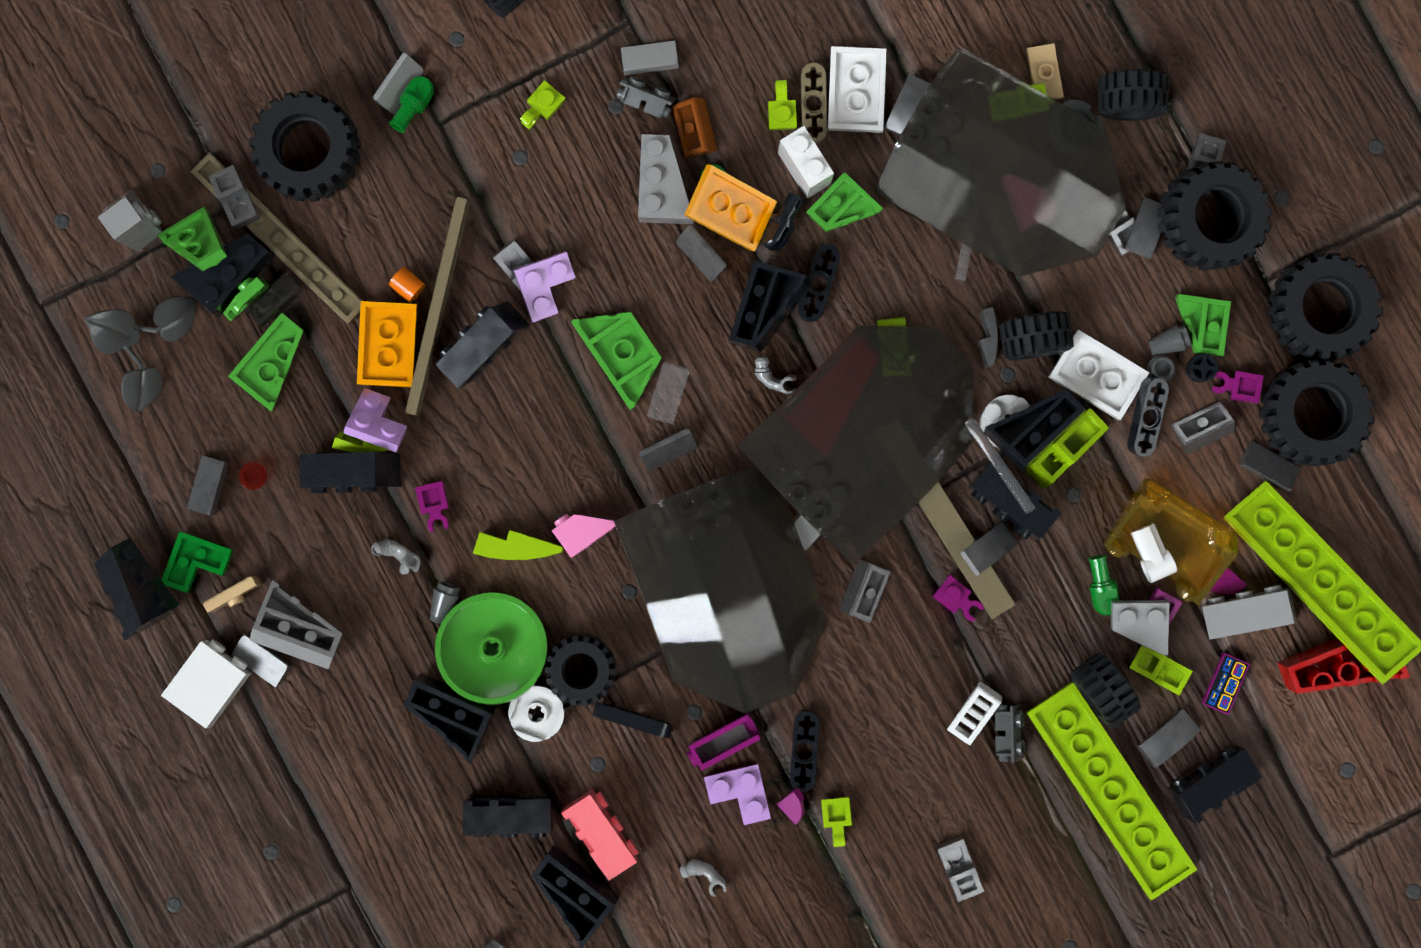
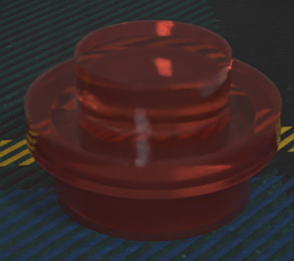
[239,462,267,490]

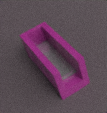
[687,712,761,771]

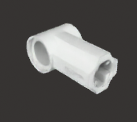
[1130,523,1177,583]

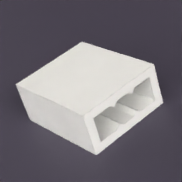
[778,126,834,199]
[161,639,252,728]

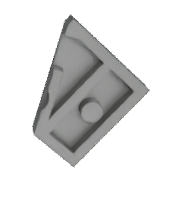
[1111,600,1169,655]

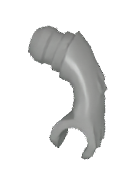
[754,356,797,394]
[371,538,421,574]
[679,859,727,897]

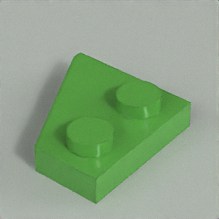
[806,172,883,232]
[223,277,270,321]

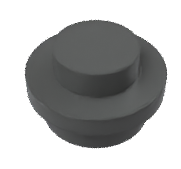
[1147,355,1175,382]

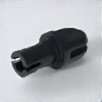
[761,192,805,251]

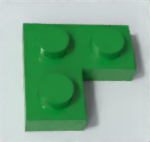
[161,531,234,593]

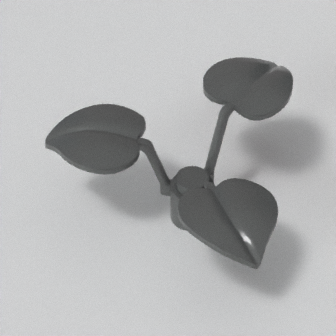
[85,296,195,412]

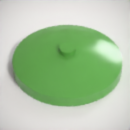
[435,593,548,705]

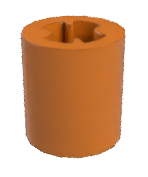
[389,266,426,303]

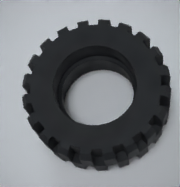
[249,91,361,202]
[1157,161,1272,271]
[1267,253,1383,360]
[1259,359,1375,466]

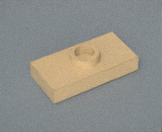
[1026,43,1064,102]
[203,576,262,613]

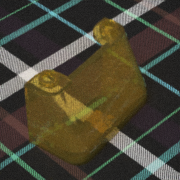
[1104,478,1238,605]

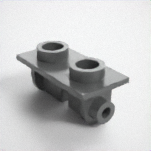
[616,76,676,119]
[995,704,1025,763]

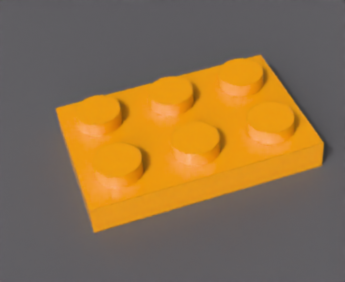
[684,165,777,251]
[357,301,417,387]

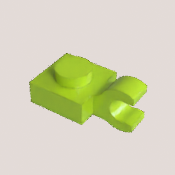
[520,80,566,130]
[768,80,797,130]
[821,797,852,847]

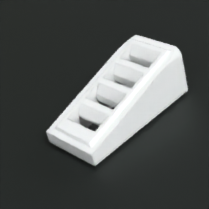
[947,682,1003,745]

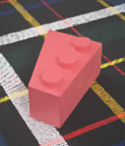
[561,789,639,881]

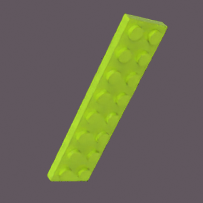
[1223,481,1421,685]
[1026,682,1197,901]

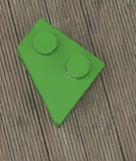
[1175,294,1231,357]

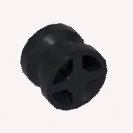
[1186,354,1218,383]

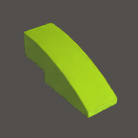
[1026,408,1109,489]
[473,530,564,560]

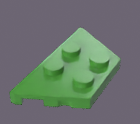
[571,312,662,411]

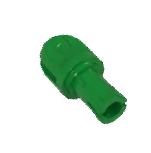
[389,76,434,133]
[1088,554,1120,616]

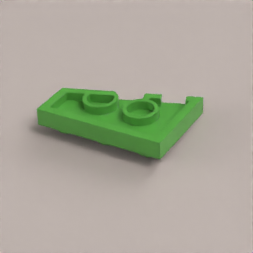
[157,207,227,271]
[228,313,304,412]

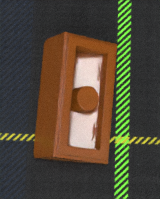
[672,97,717,159]

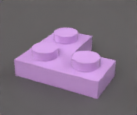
[513,251,575,322]
[344,388,407,452]
[704,763,771,825]

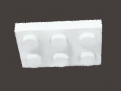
[827,46,886,133]
[1048,330,1149,420]

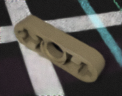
[801,63,827,144]

